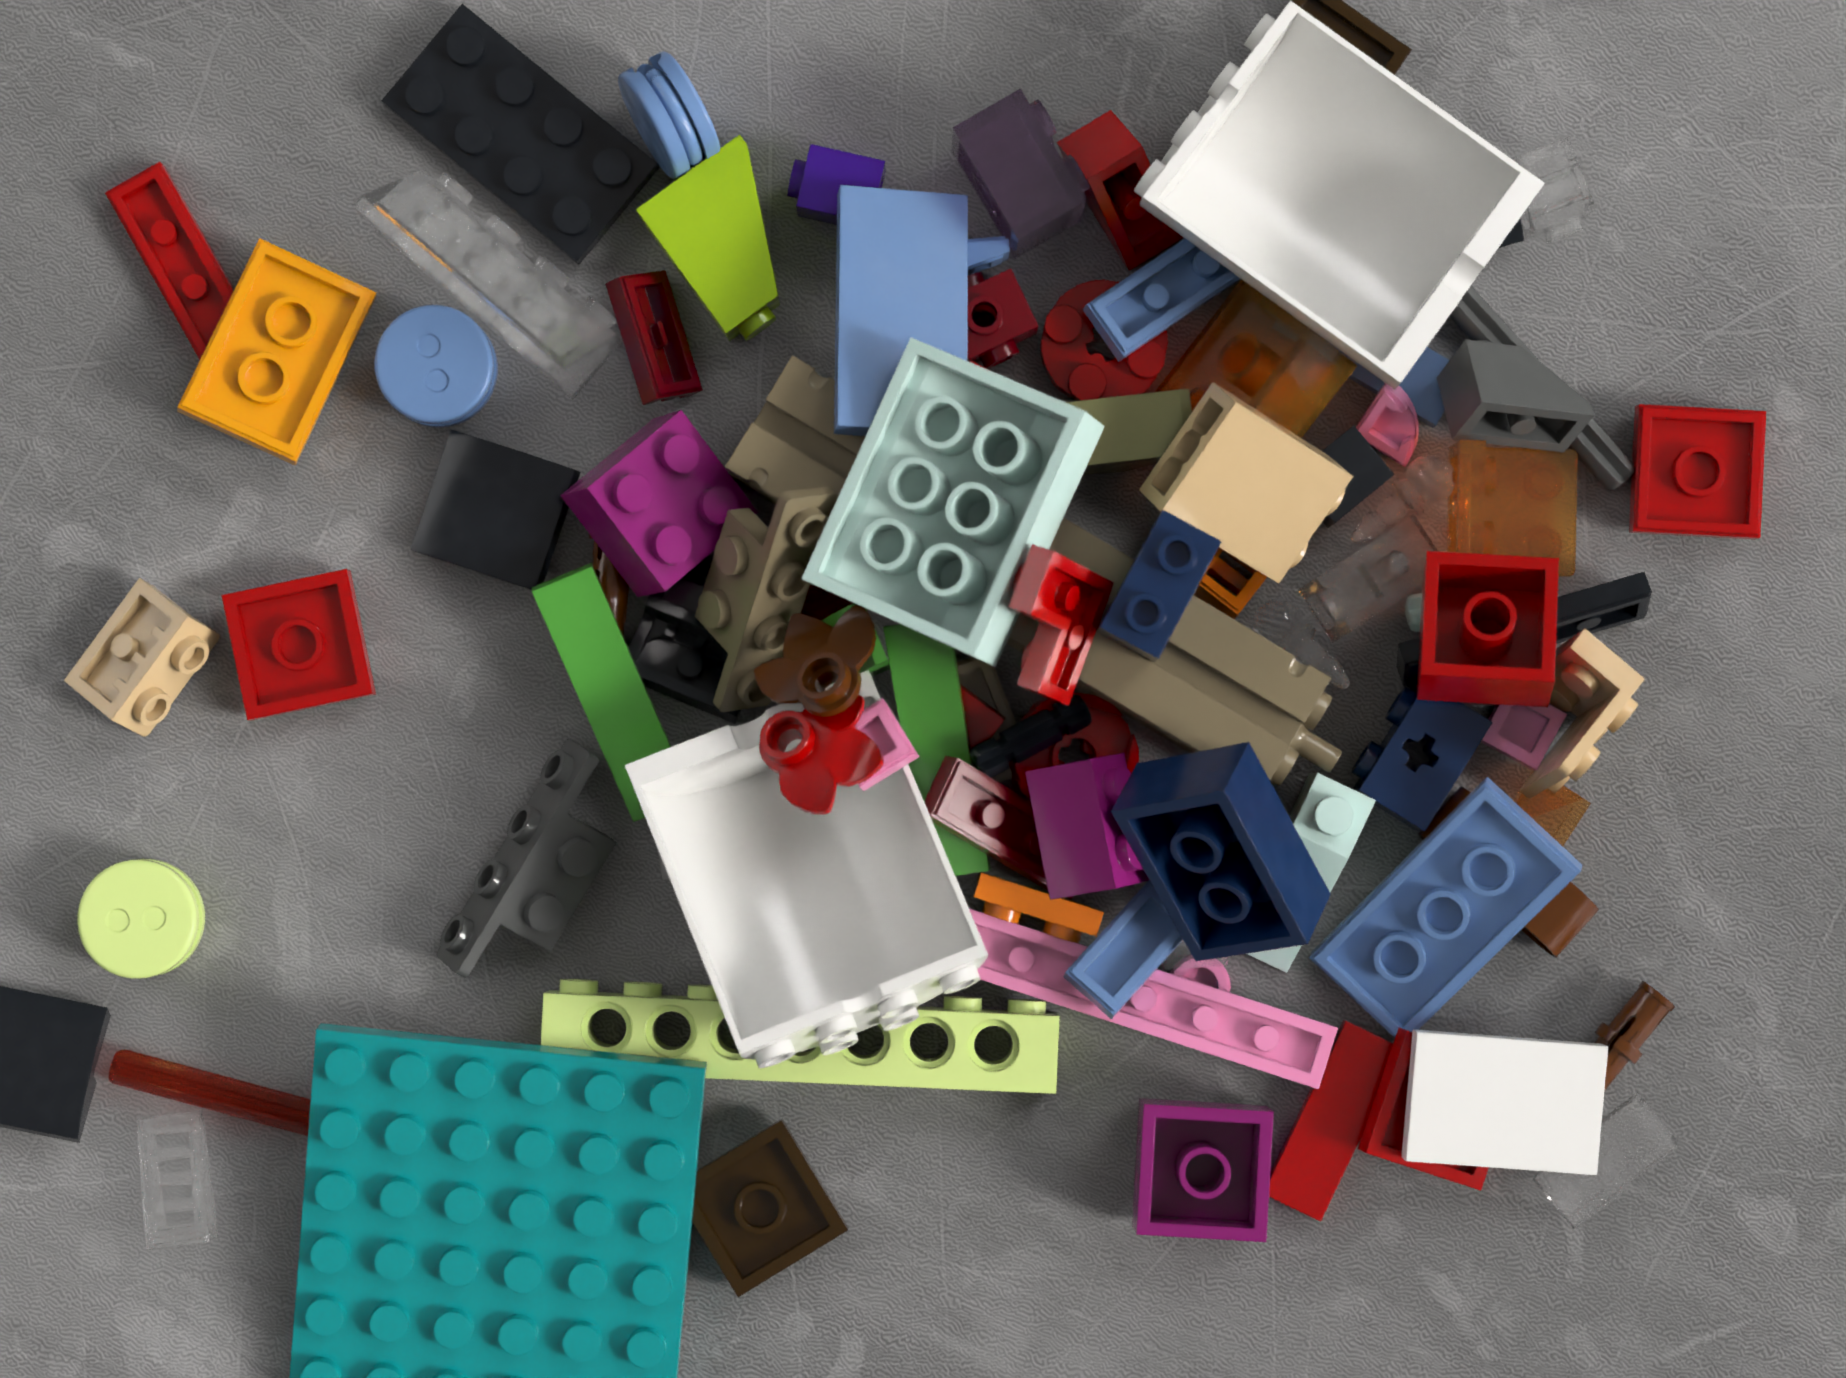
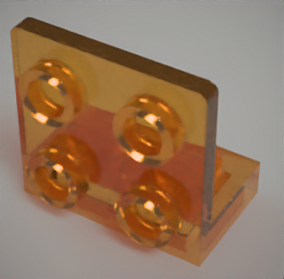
[1447,440,1578,577]

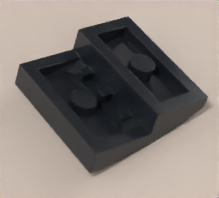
[410,430,581,590]
[628,562,741,724]
[0,986,111,1143]

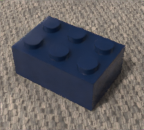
[1111,742,1331,962]

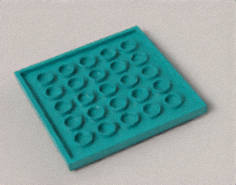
[289,1023,707,1378]

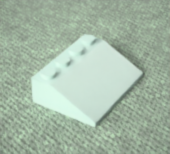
[801,337,1105,667]

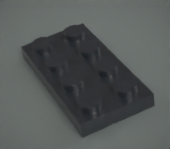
[381,4,659,265]

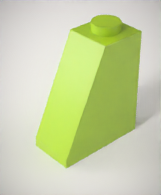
[636,134,781,342]

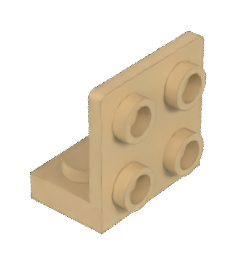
[1519,629,1645,799]

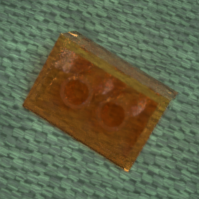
[1155,279,1357,438]

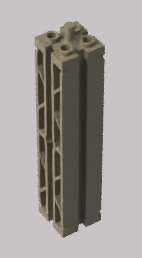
[725,355,1342,786]

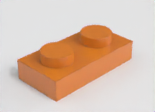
[973,872,1104,944]

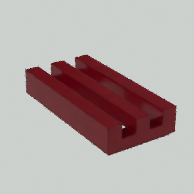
[605,270,703,405]

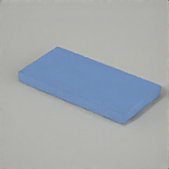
[834,185,968,436]
[1309,777,1582,1038]

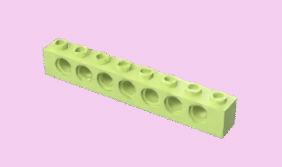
[541,979,1060,1094]

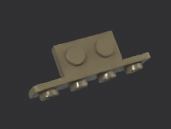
[695,487,838,712]

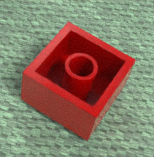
[1417,551,1559,707]

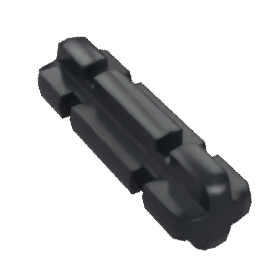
[969,695,1092,778]

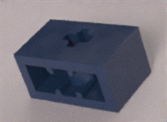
[1096,510,1222,662]
[1351,686,1493,831]

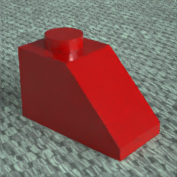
[1056,110,1183,271]

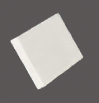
[1401,1029,1608,1175]

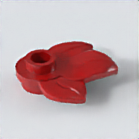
[759,695,884,815]

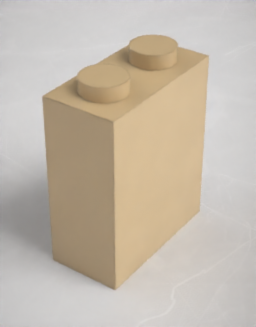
[1139,382,1353,584]

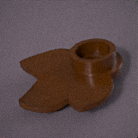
[754,604,876,717]

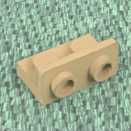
[64,578,220,737]

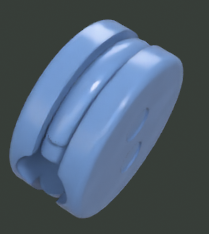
[618,51,720,179]
[374,305,498,427]

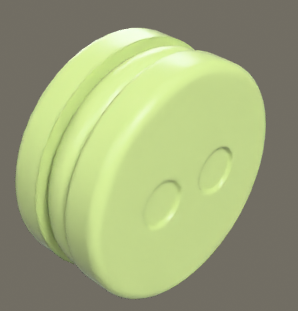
[77,859,205,979]

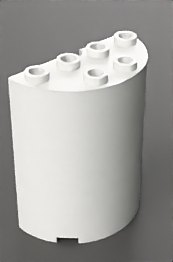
[1134,0,1545,389]
[625,670,988,1068]

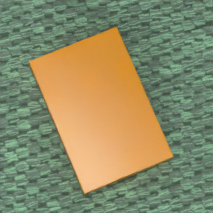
[177,238,376,466]

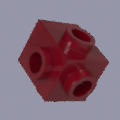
[968,268,1038,369]

